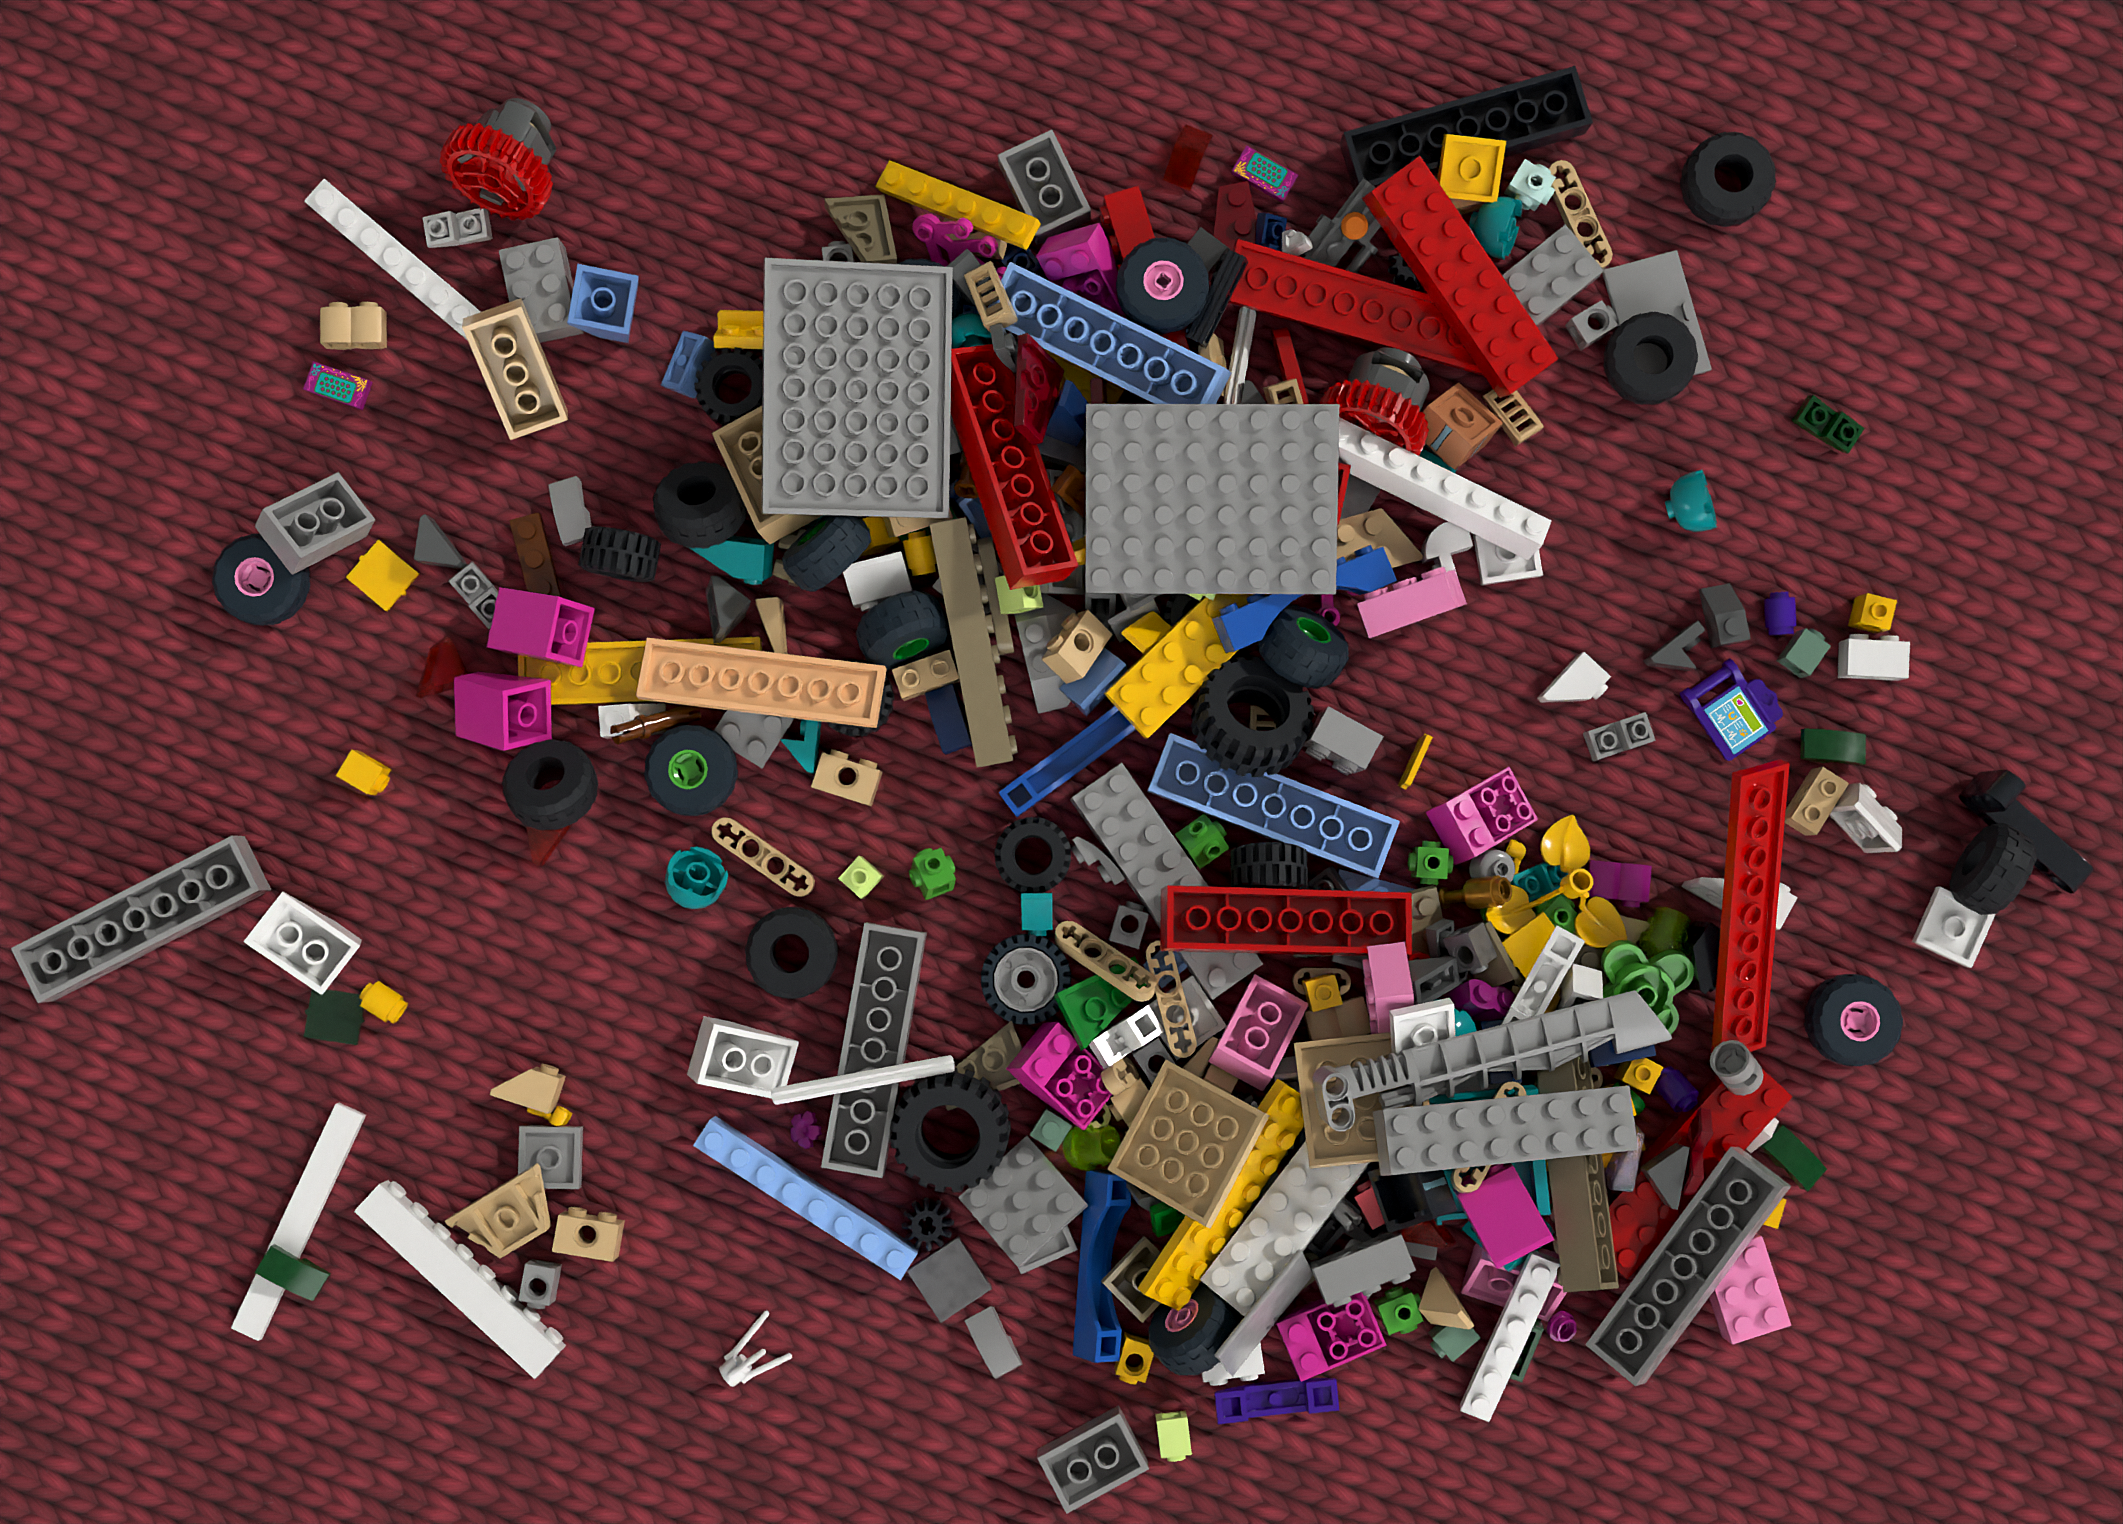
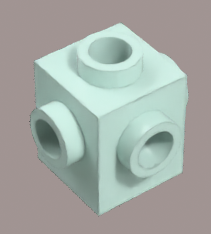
[1504,159,1556,211]

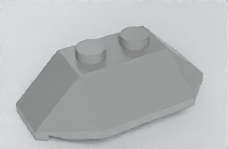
[1014,594,1076,714]

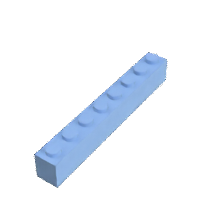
[693,1116,919,1280]

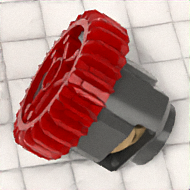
[439,98,556,220]
[1319,347,1430,456]

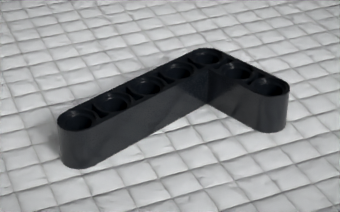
[1958,769,2094,894]

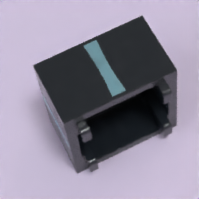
[1367,1168,1457,1233]

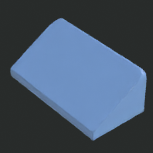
[661,330,716,398]

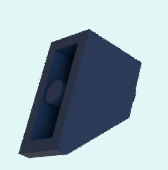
[1045,379,1089,447]

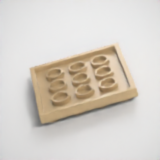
[1294,1032,1430,1169]
[1107,1060,1270,1229]

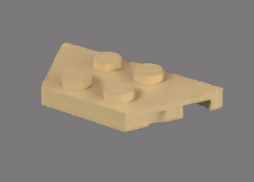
[1337,508,1423,568]
[445,1163,551,1258]

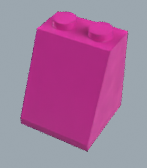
[487,587,595,667]
[454,672,552,751]
[1452,1163,1554,1269]

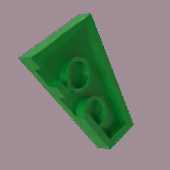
[1054,956,1147,1051]

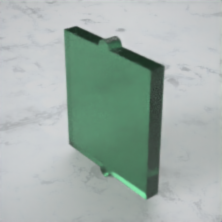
[304,989,365,1045]

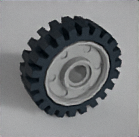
[981,934,1071,1025]

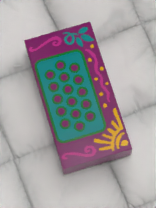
[1231,145,1298,203]
[303,361,373,410]

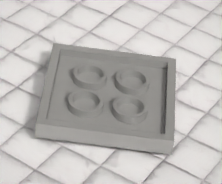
[958,1136,1088,1268]

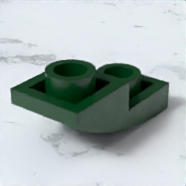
[1792,395,1865,454]
[1800,728,1866,766]
[1760,1124,1827,1192]
[254,1244,331,1301]

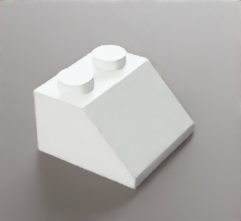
[843,551,913,612]

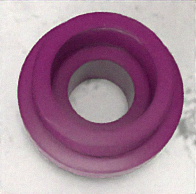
[1547,1311,1577,1342]

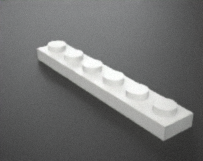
[1460,1250,1560,1422]

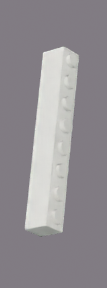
[304,179,481,341]
[1338,417,1552,560]
[354,1180,566,1379]

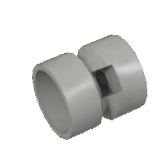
[1710,1040,1764,1096]

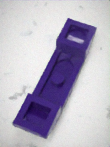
[1214,1378,1339,1425]

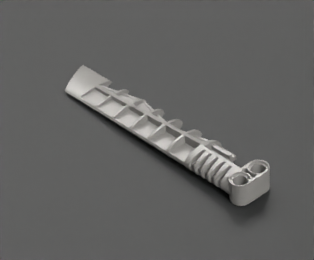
[1313,990,1672,1132]

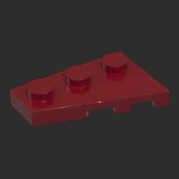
[1209,181,1257,282]
[1014,333,1065,445]

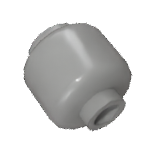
[1469,850,1515,882]

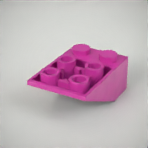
[1036,223,1127,319]
[1426,767,1538,865]
[1006,1022,1112,1130]
[1276,1292,1387,1382]

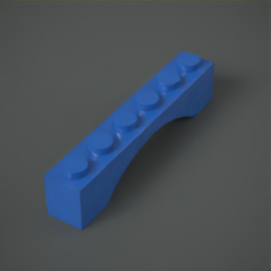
[1212,545,1397,653]
[998,706,1136,818]
[1073,1169,1131,1363]

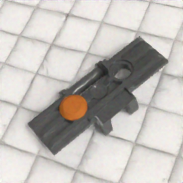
[1303,178,1381,273]

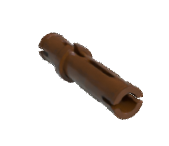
[610,705,701,745]

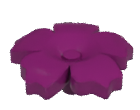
[790,1111,822,1149]

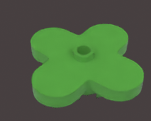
[1601,940,1694,1034]

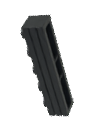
[1185,250,1248,349]

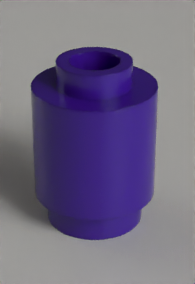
[1764,592,1797,635]
[1655,1066,1699,1112]

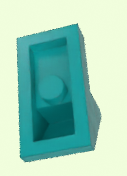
[780,719,822,774]

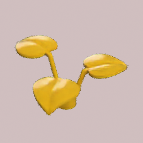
[1485,815,1627,948]

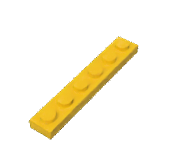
[876,160,1041,250]

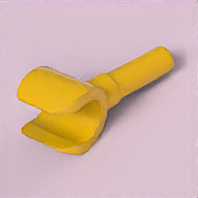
[1506,839,1526,874]
[527,1106,572,1126]

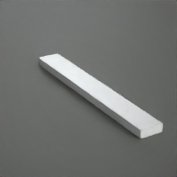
[231,1102,366,1341]

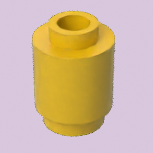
[903,530,937,576]
[359,981,408,1024]

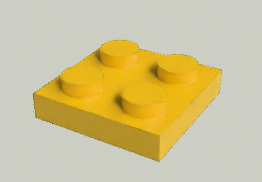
[1437,134,1506,203]

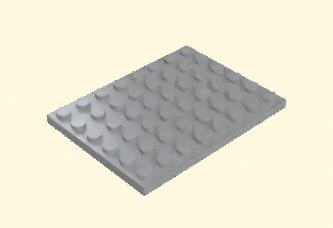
[761,258,953,518]
[1086,404,1339,594]

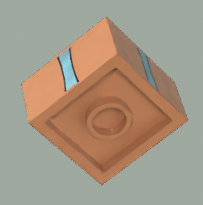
[1423,383,1503,470]

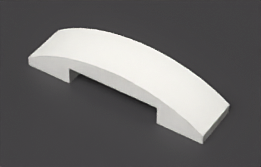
[1501,925,1585,1025]

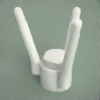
[719,1311,792,1387]

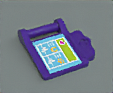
[1680,658,1783,761]

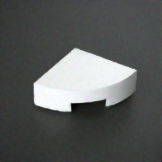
[1282,229,1313,256]
[1746,1117,1779,1153]

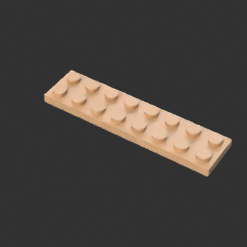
[636,638,887,728]

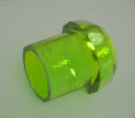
[1639,906,1691,959]
[1062,1125,1121,1171]

